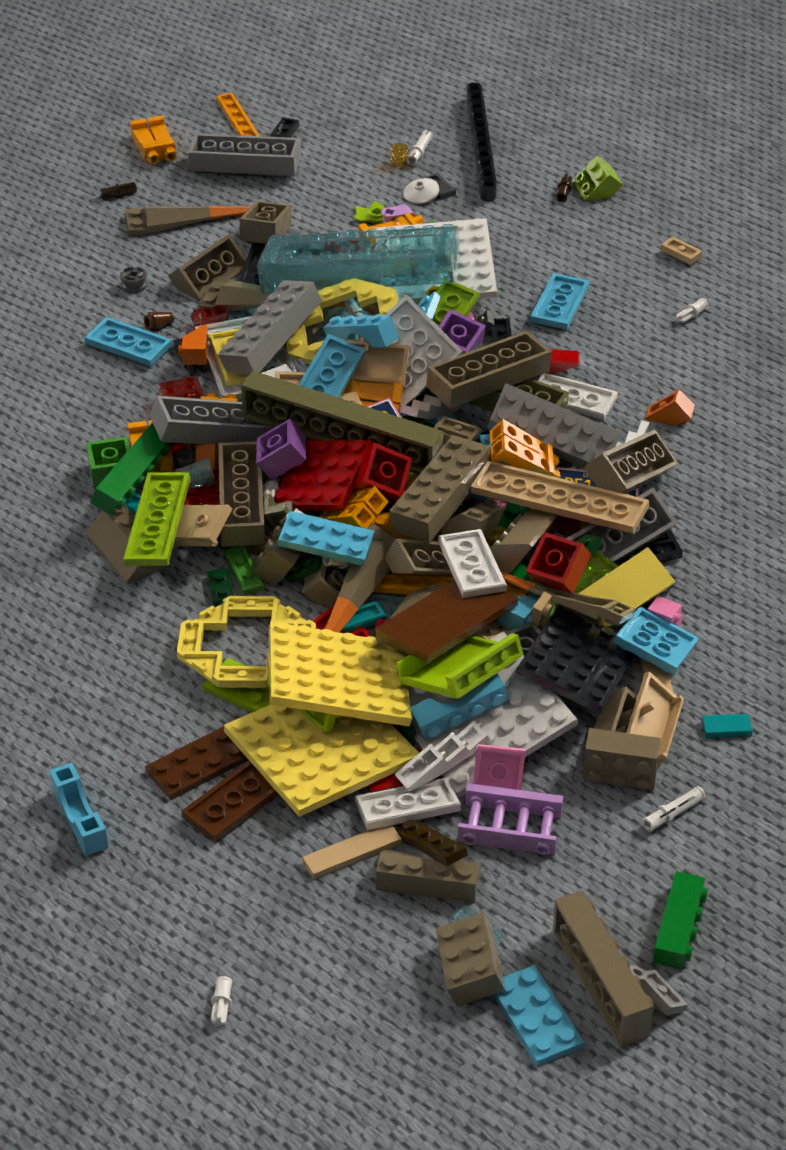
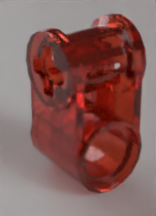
[191,305,229,330]

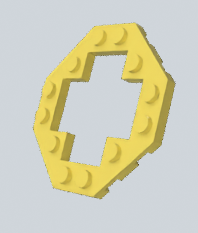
[286,278,399,364]
[177,596,316,688]

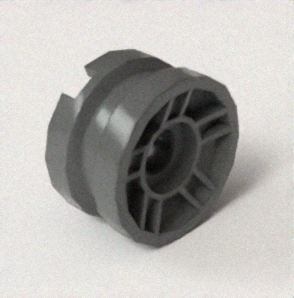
[120,266,148,293]

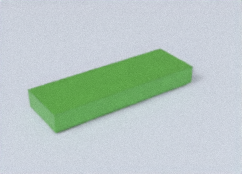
[223,546,265,596]

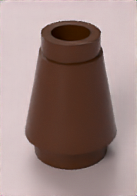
[144,312,174,331]

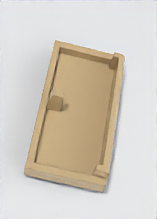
[342,339,410,387]
[173,505,232,546]
[626,672,684,767]

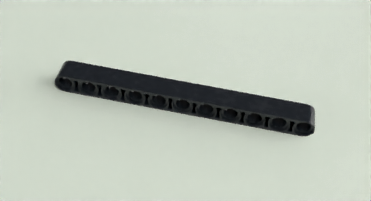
[466,82,497,202]

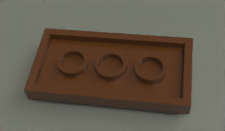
[145,726,248,801]
[181,761,279,843]

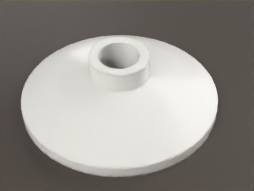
[403,178,439,204]

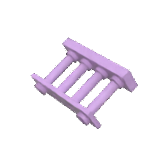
[458,783,563,855]

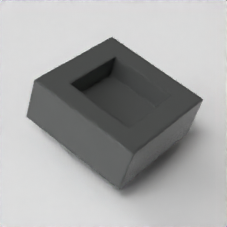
[476,310,494,337]

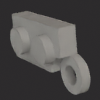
[630,965,688,1015]

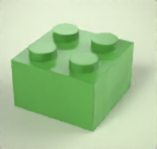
[86,437,130,488]

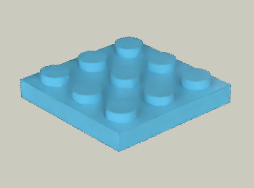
[613,607,699,675]

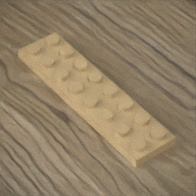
[471,461,649,533]

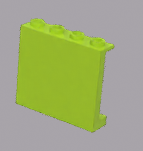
[395,633,523,699]

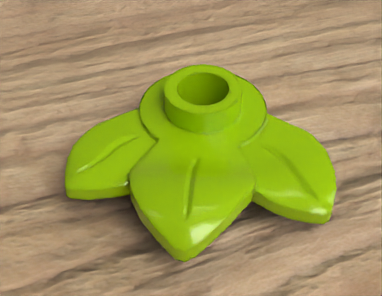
[353,201,385,223]

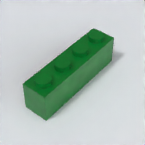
[653,871,708,970]

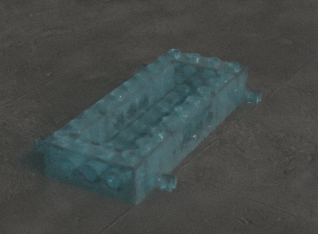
[257,224,461,294]

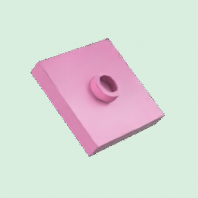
[472,744,526,790]

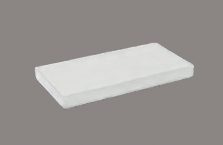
[538,373,618,420]
[438,529,507,598]
[355,778,461,830]

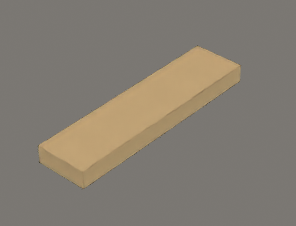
[303,825,401,879]

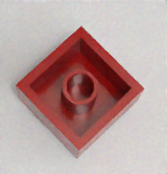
[354,443,413,503]
[526,532,591,594]

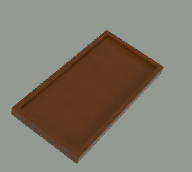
[376,579,518,663]

